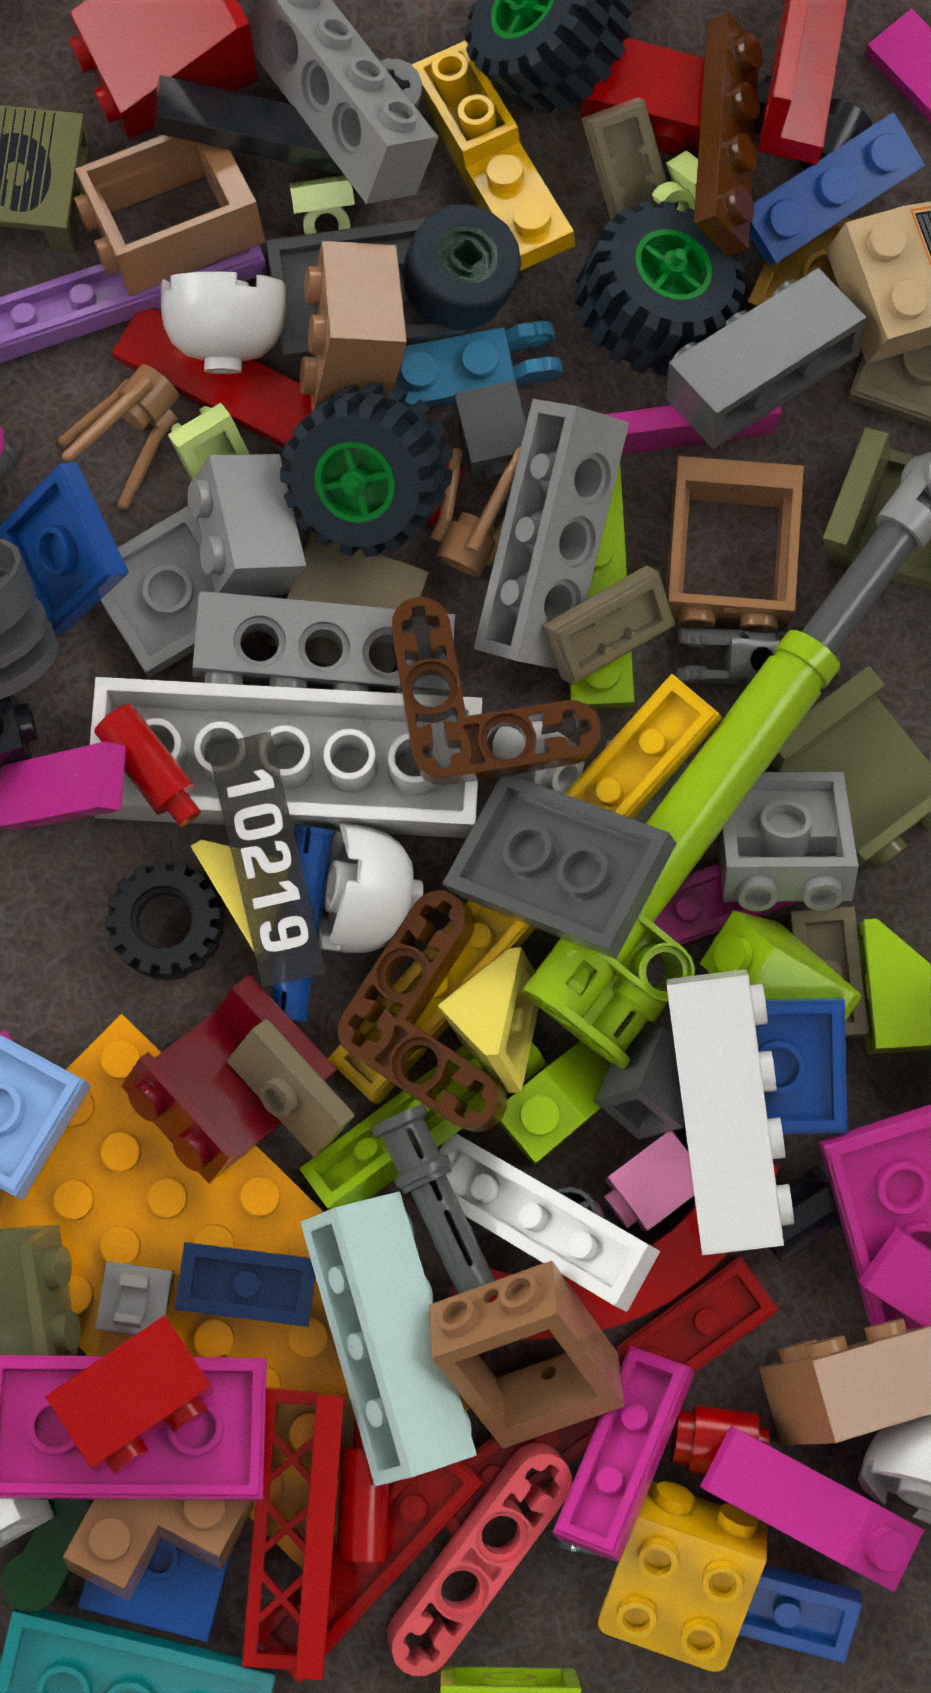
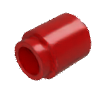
[670,1405,770,1475]

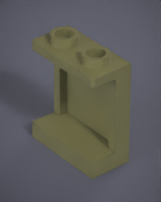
[823,427,931,591]

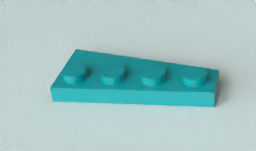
[0,1608,278,1693]

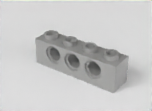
[249,0,438,204]
[474,399,629,669]
[192,591,455,696]

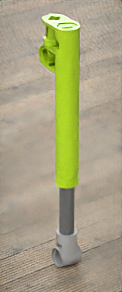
[522,451,931,1069]

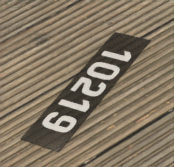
[207,731,326,988]

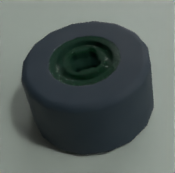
[402,204,522,330]

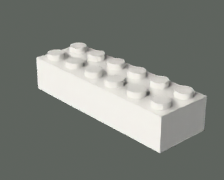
[90,677,482,838]

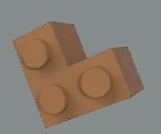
[299,241,407,411]
[759,1318,931,1446]
[63,1500,253,1602]

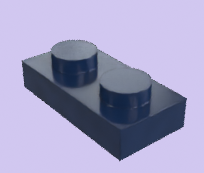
[175,1242,316,1327]

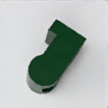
[1,1499,94,1612]

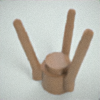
[58,364,179,511]
[430,447,521,577]

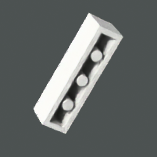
[666,969,794,1255]

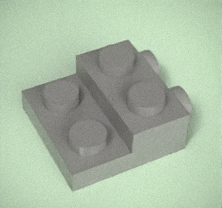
[718,772,858,911]

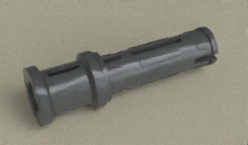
[370,1103,495,1294]

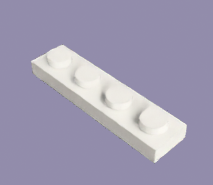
[439,1133,660,1312]

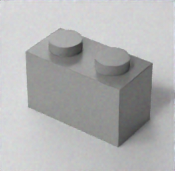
[188,454,306,596]

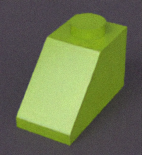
[699,911,862,1021]
[857,919,931,1054]
[498,1041,611,1166]

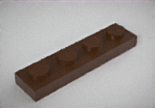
[694,13,763,256]

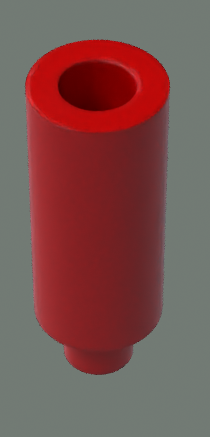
[94,703,201,827]
[337,1422,389,1562]

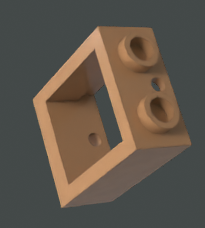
[73,135,266,296]
[665,456,804,632]
[429,1260,625,1448]

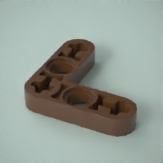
[392,597,601,785]
[338,890,507,1132]

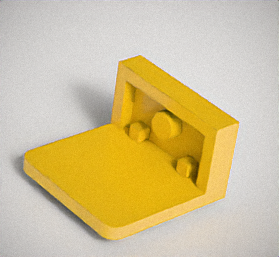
[598,1481,767,1672]

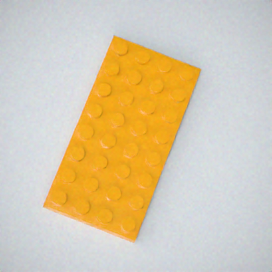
[0,1014,496,1570]

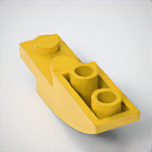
[412,41,575,271]

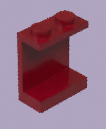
[121,974,337,1184]

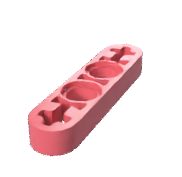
[386,1443,572,1676]

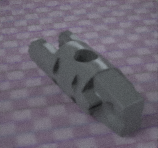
[676,627,840,686]

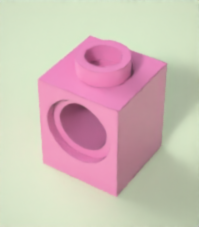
[604,1131,694,1232]

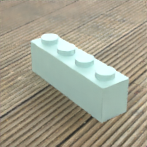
[300,1191,477,1486]

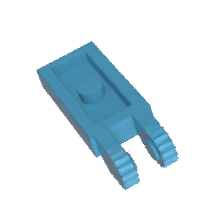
[395,320,563,408]

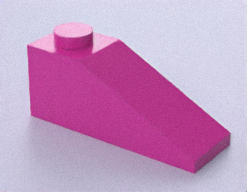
[700,1426,924,1592]

